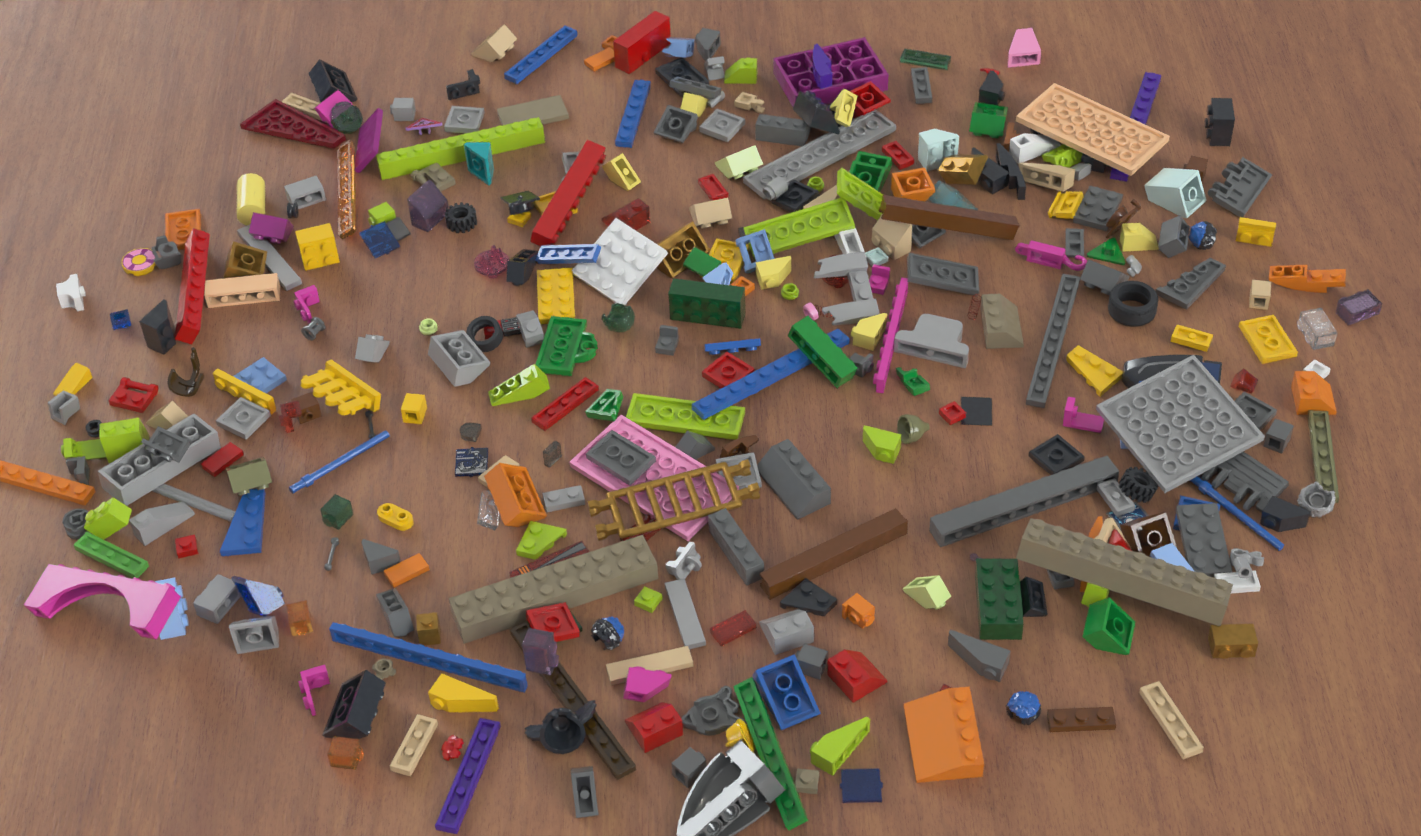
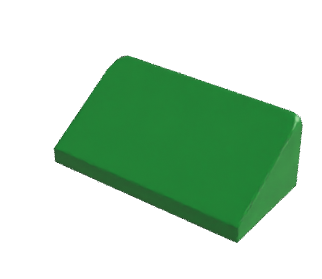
[683,247,721,277]

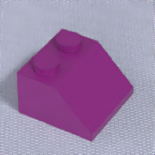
[249,212,294,244]

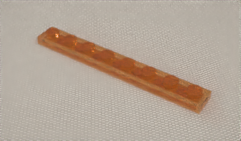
[337,140,356,240]

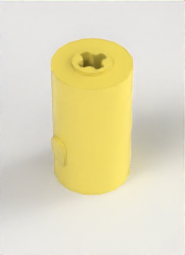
[237,173,265,225]

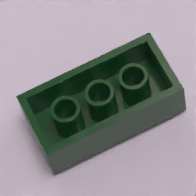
[668,278,746,329]
[975,559,1024,640]

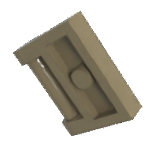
[411,163,456,196]

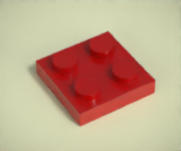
[702,352,755,388]
[526,602,580,646]

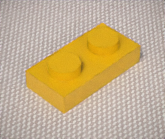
[1171,325,1213,352]

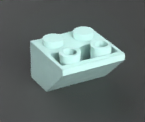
[918,129,959,171]

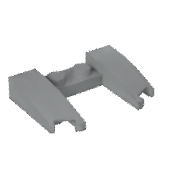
[814,252,880,325]

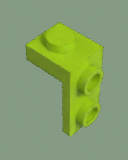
[61,438,107,460]

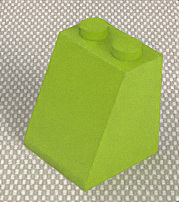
[100,418,149,464]

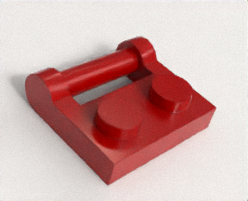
[108,377,159,413]

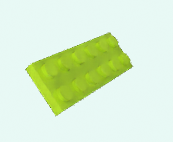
[743,198,855,260]
[626,393,745,440]

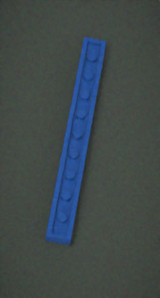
[692,328,850,420]
[329,622,528,693]

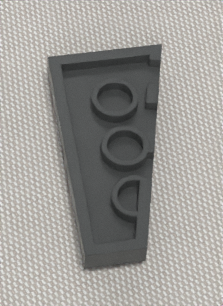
[1156,258,1226,310]

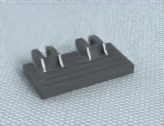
[1208,157,1272,218]
[1201,451,1289,513]

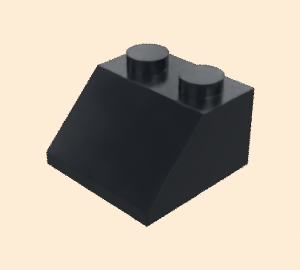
[139,299,176,355]

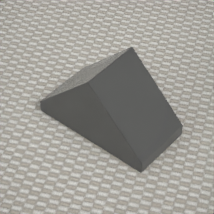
[675,431,715,460]
[361,539,401,575]

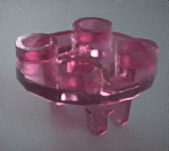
[474,245,509,278]

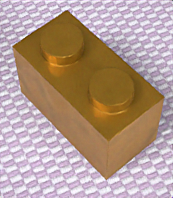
[1208,624,1258,659]

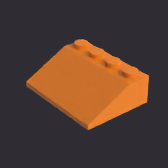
[903,687,984,783]

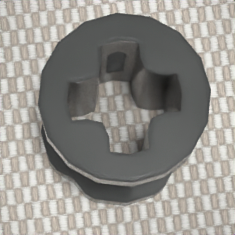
[301,317,326,341]

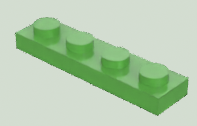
[74,532,149,578]

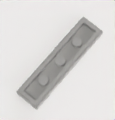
[665,578,706,649]

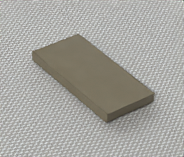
[497,95,569,125]

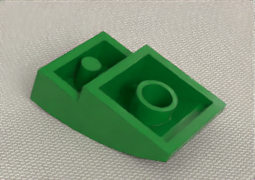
[849,151,892,192]

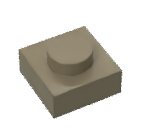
[795,768,819,794]

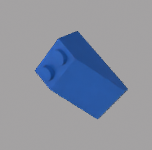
[752,654,821,731]

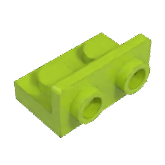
[1042,144,1083,168]

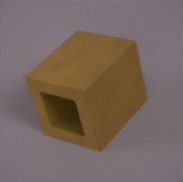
[416,612,441,646]

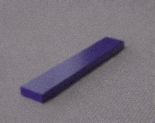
[435,718,501,834]

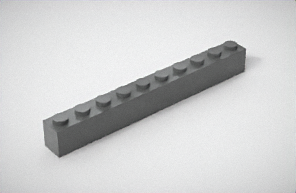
[929,456,1119,548]

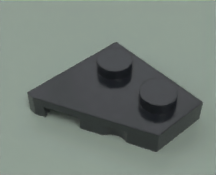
[780,578,837,617]

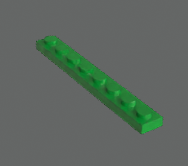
[733,677,809,830]

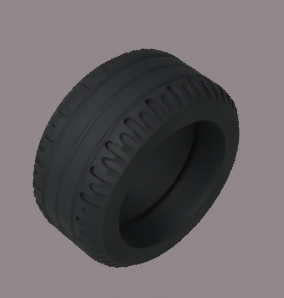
[1108,281,1158,327]

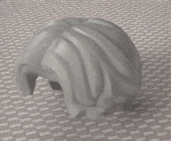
[1297,482,1336,518]

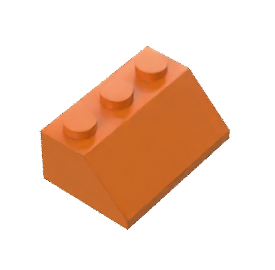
[484,463,547,527]

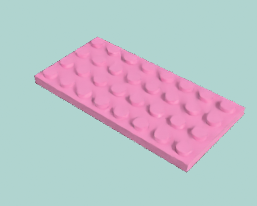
[569,415,739,541]

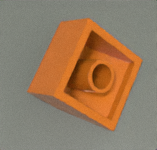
[891,168,936,202]
[1291,371,1337,415]

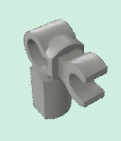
[1230,548,1264,579]

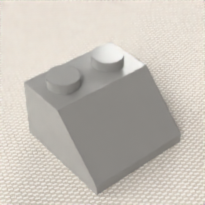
[759,609,814,655]
[229,615,279,654]

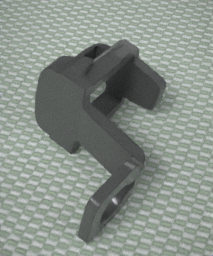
[152,235,182,269]

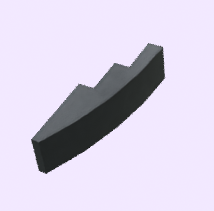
[996,143,1026,200]

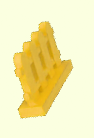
[300,360,381,415]

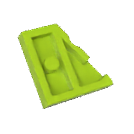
[516,521,567,560]

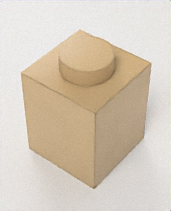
[1249,280,1271,310]

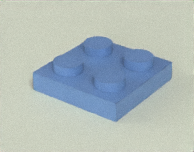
[233,357,287,393]

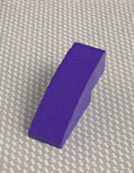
[813,44,832,89]

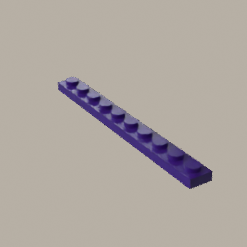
[1110,72,1162,182]

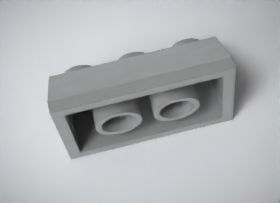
[428,330,490,387]

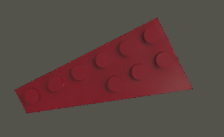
[240,99,346,149]

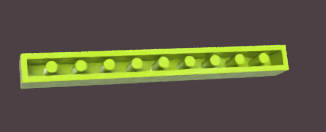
[376,117,545,180]

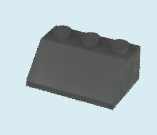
[755,114,812,147]

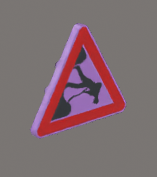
[406,118,442,135]

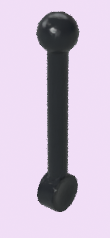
[365,410,376,439]

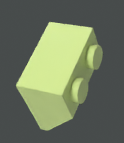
[715,145,763,179]

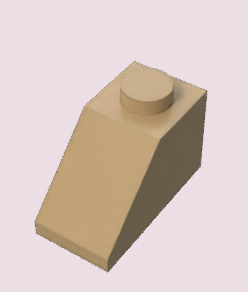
[146,401,188,430]

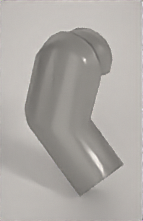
[707,91,725,108]
[1126,255,1142,277]

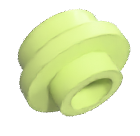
[419,318,438,335]

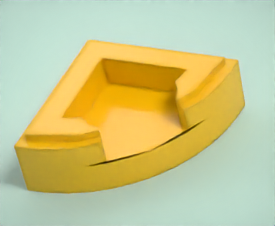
[507,212,531,228]

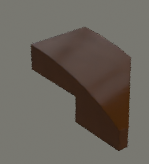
[720,435,759,458]

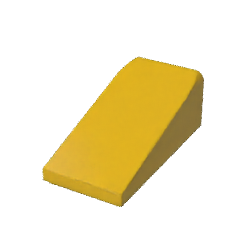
[53,363,92,396]

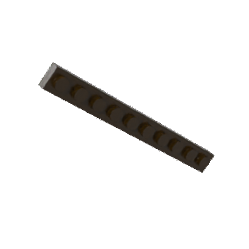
[510,620,636,780]

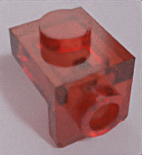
[279,400,302,433]

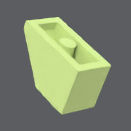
[903,575,951,609]

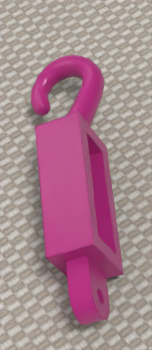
[1015,240,1087,271]

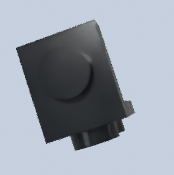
[446,69,480,100]

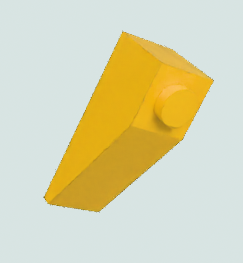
[428,674,499,712]

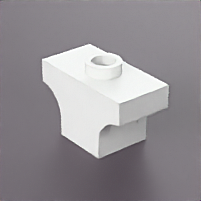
[56,274,86,311]

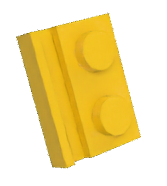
[1048,191,1084,219]
[1236,217,1276,247]

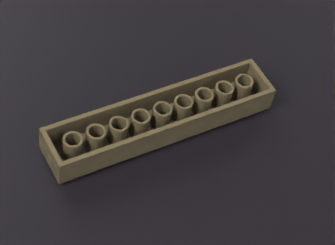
[1016,518,1233,626]
[449,535,658,644]

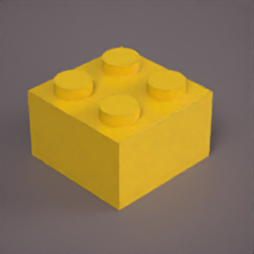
[295,223,340,271]

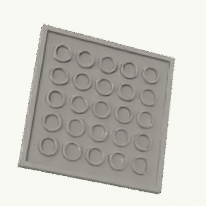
[1096,355,1265,493]

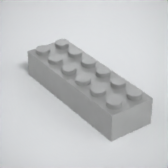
[98,414,221,506]

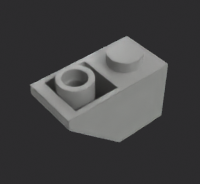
[355,334,390,362]

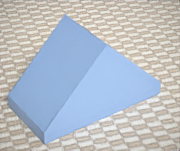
[702,263,733,285]

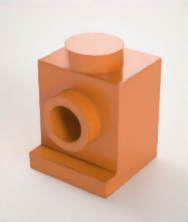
[842,593,875,629]

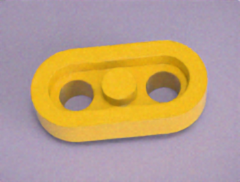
[377,503,414,531]

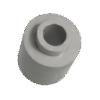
[762,176,788,200]

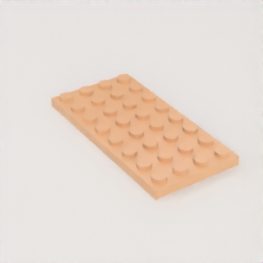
[1016,83,1169,176]

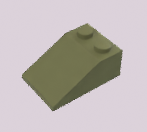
[226,457,272,496]

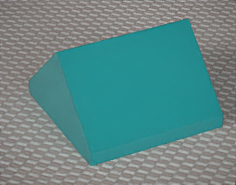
[464,142,494,186]

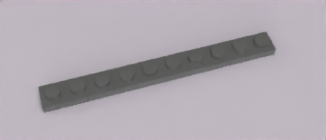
[1026,274,1080,408]

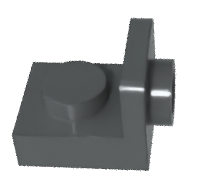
[655,325,679,356]
[849,353,874,378]
[66,456,90,485]

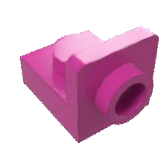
[869,264,890,295]

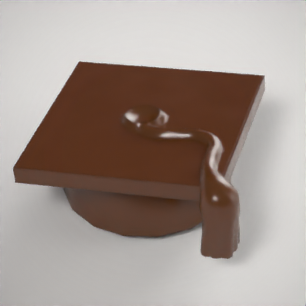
[1106,199,1141,239]

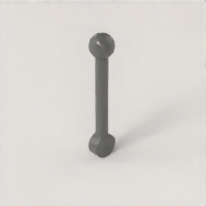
[324,537,339,571]

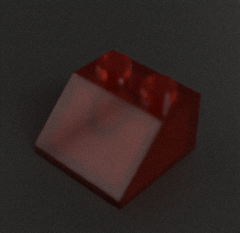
[602,198,650,230]

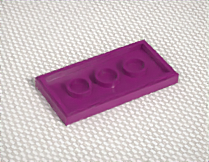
[354,108,383,173]

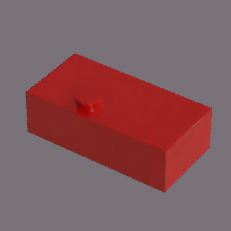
[613,11,671,74]

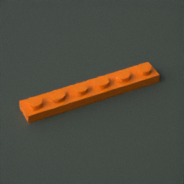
[0,460,96,505]

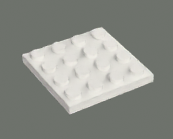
[572,218,668,308]

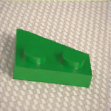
[585,389,624,422]

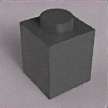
[1263,419,1294,454]
[795,644,828,680]
[672,747,706,788]

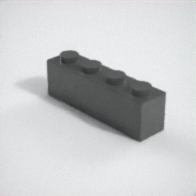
[708,508,764,586]

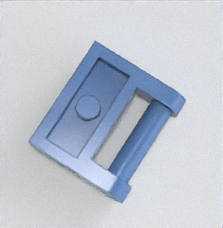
[735,229,775,273]

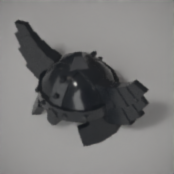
[524,700,597,754]

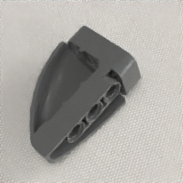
[677,740,785,836]

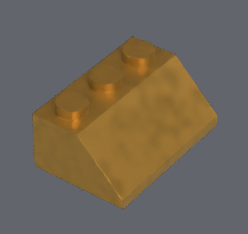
[656,221,710,278]

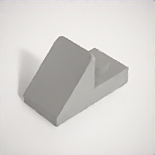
[704,56,725,80]

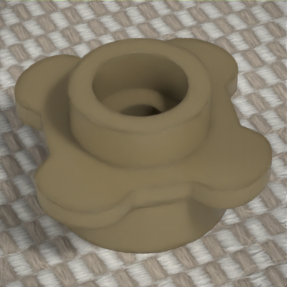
[372,659,396,680]

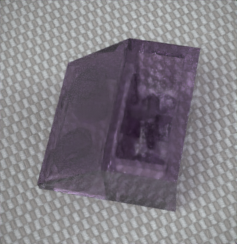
[407,180,449,232]

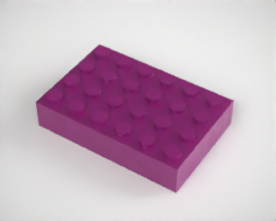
[773,37,888,107]

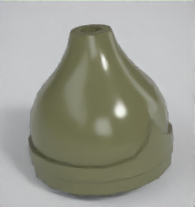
[897,414,930,444]

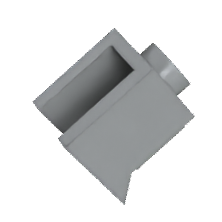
[47,390,80,425]

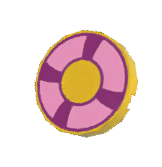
[122,248,157,276]

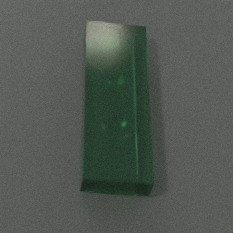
[900,48,951,70]

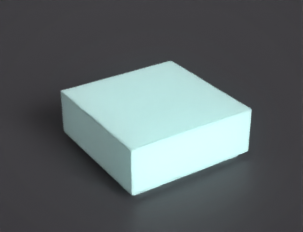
[865,247,889,266]

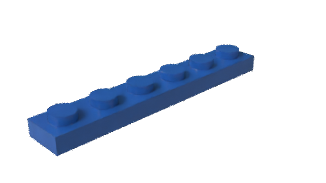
[504,26,578,84]
[615,80,651,148]

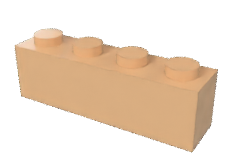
[204,273,280,308]

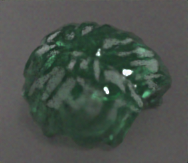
[601,303,635,333]

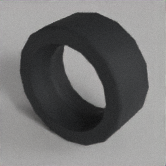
[466,316,503,352]

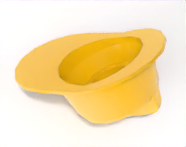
[726,719,756,752]

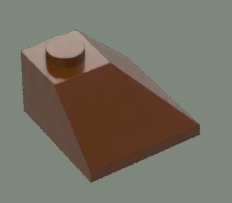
[1120,512,1177,557]

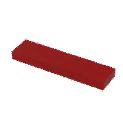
[531,377,599,431]

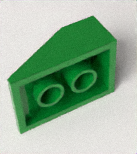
[969,102,1008,138]

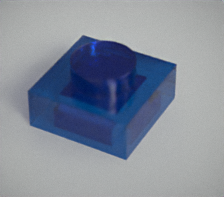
[109,309,132,330]

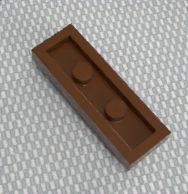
[1047,707,1116,732]

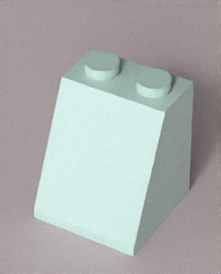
[1144,168,1206,218]

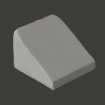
[1071,163,1091,181]

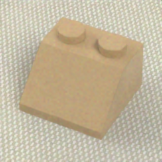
[471,24,517,62]
[689,198,732,229]
[872,215,912,260]

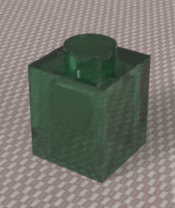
[320,494,354,530]

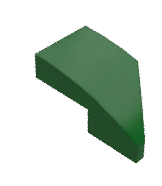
[896,367,930,396]

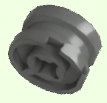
[62,508,90,540]

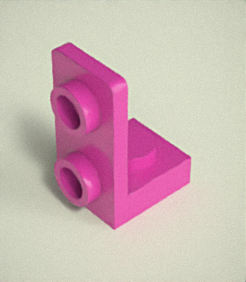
[293,285,320,324]
[1063,397,1104,433]
[298,665,330,716]

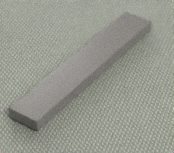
[237,224,302,291]

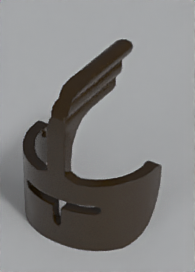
[167,347,204,397]

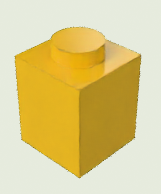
[401,393,427,424]

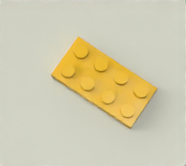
[537,268,575,324]

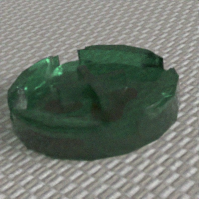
[329,102,363,134]

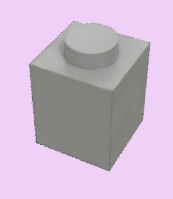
[390,98,416,121]

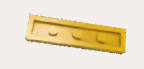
[213,369,276,415]

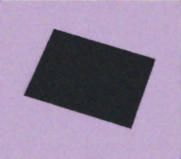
[961,397,992,426]

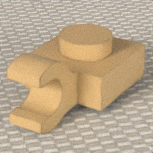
[734,92,765,113]

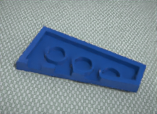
[220,489,266,556]

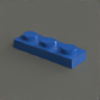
[704,338,761,355]

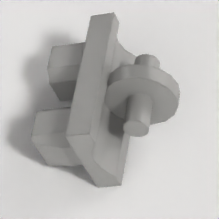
[666,542,702,580]

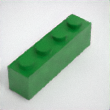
[788,316,858,388]

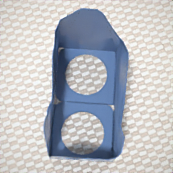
[662,37,695,58]

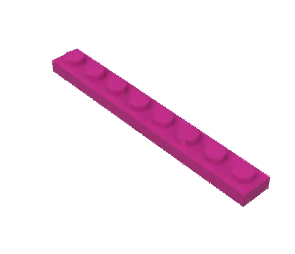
[873,277,908,393]

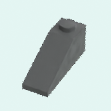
[376,588,414,637]
[948,629,1010,682]

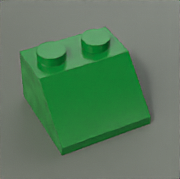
[1082,597,1136,655]

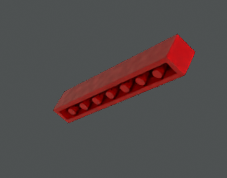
[530,139,607,247]
[175,228,210,345]

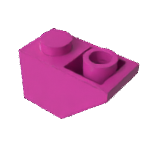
[623,666,672,702]

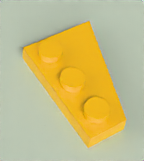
[1066,345,1123,397]

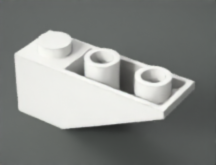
[1009,133,1061,164]

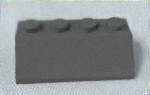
[757,439,831,520]

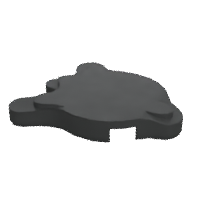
[682,686,746,736]

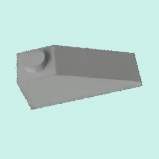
[129,501,195,546]

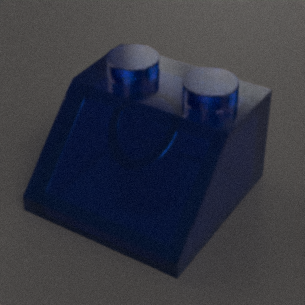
[231,576,285,617]

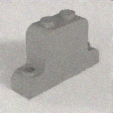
[894,314,969,368]

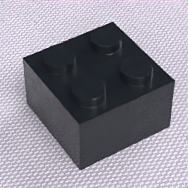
[1204,98,1235,146]

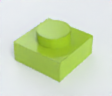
[634,586,663,613]

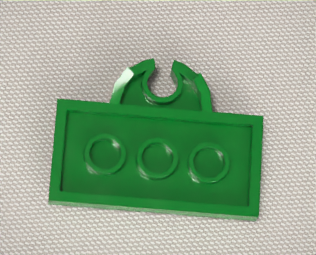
[535,316,598,376]

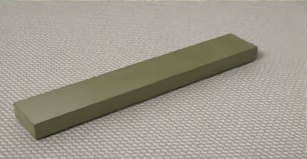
[1307,410,1339,503]

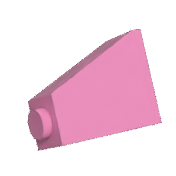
[1007,28,1041,68]

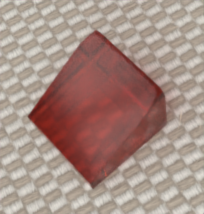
[1230,368,1258,393]

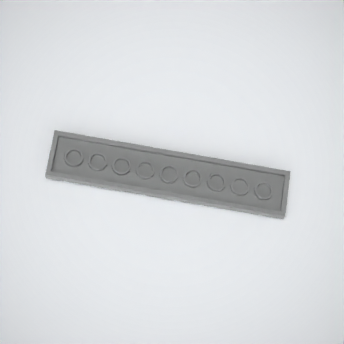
[743,109,896,200]

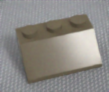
[980,294,1024,349]

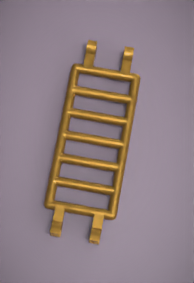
[587,459,760,541]

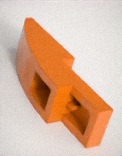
[1269,265,1346,293]

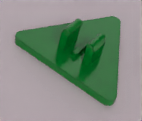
[1087,237,1126,265]

